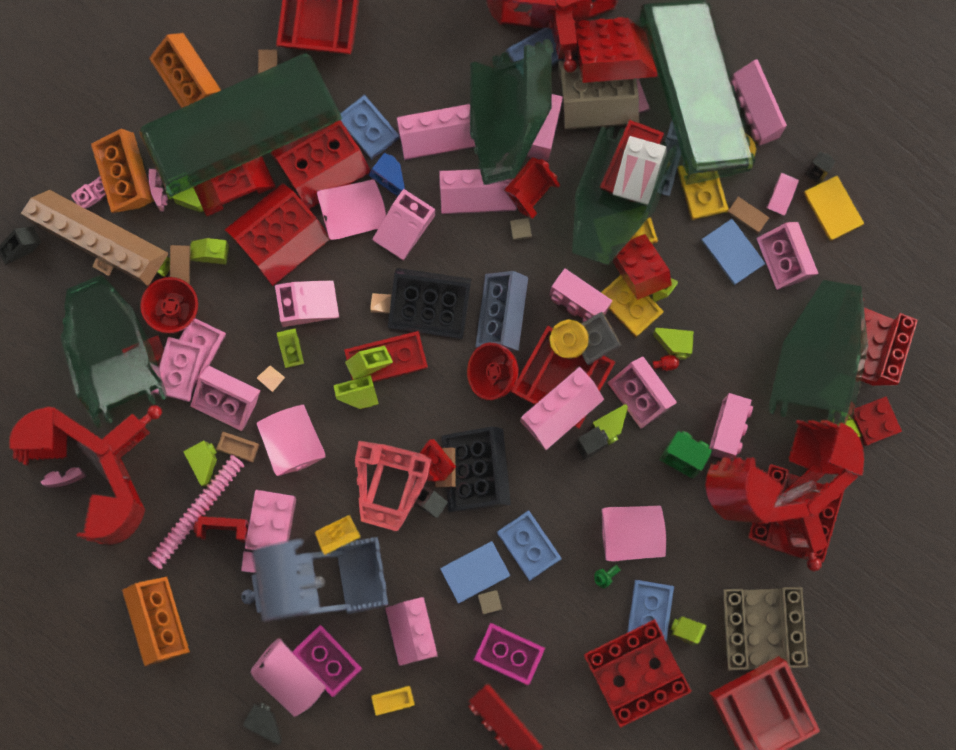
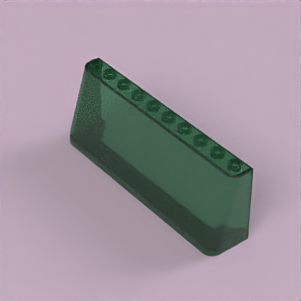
[639,0,755,185]
[139,54,342,197]

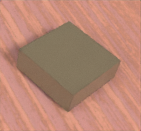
[510,218,532,241]
[478,590,502,615]

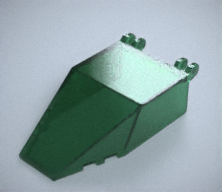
[470,39,554,185]
[572,126,678,266]
[61,274,167,428]
[769,280,869,424]

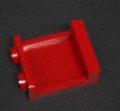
[504,157,560,219]
[194,516,249,543]

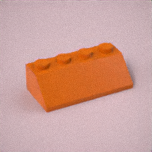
[149,33,222,117]
[91,129,154,213]
[122,577,190,666]

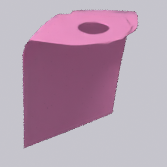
[317,179,386,239]
[256,404,326,476]
[602,506,666,561]
[251,638,326,717]

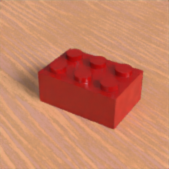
[611,234,672,300]

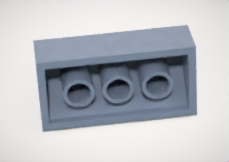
[475,271,528,351]

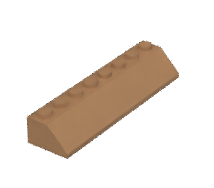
[21,190,169,286]

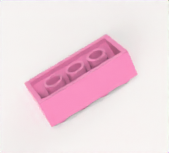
[730,59,787,146]
[397,104,477,160]
[440,168,516,214]
[520,367,604,450]

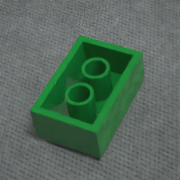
[659,431,713,479]

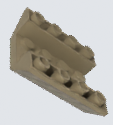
[558,60,639,130]
[723,587,808,670]

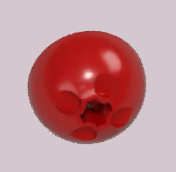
[140,277,198,333]
[467,342,519,400]

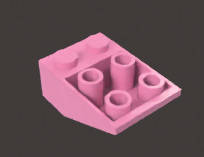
[372,189,435,261]
[275,281,339,327]

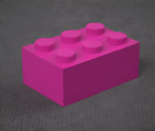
[474,623,545,686]
[292,625,362,697]

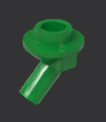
[594,564,621,588]

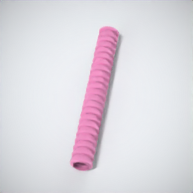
[148,455,244,569]

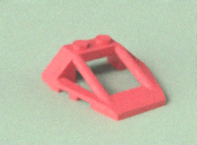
[355,441,431,531]

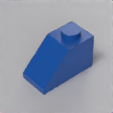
[369,152,405,197]

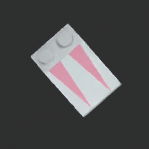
[613,136,667,206]

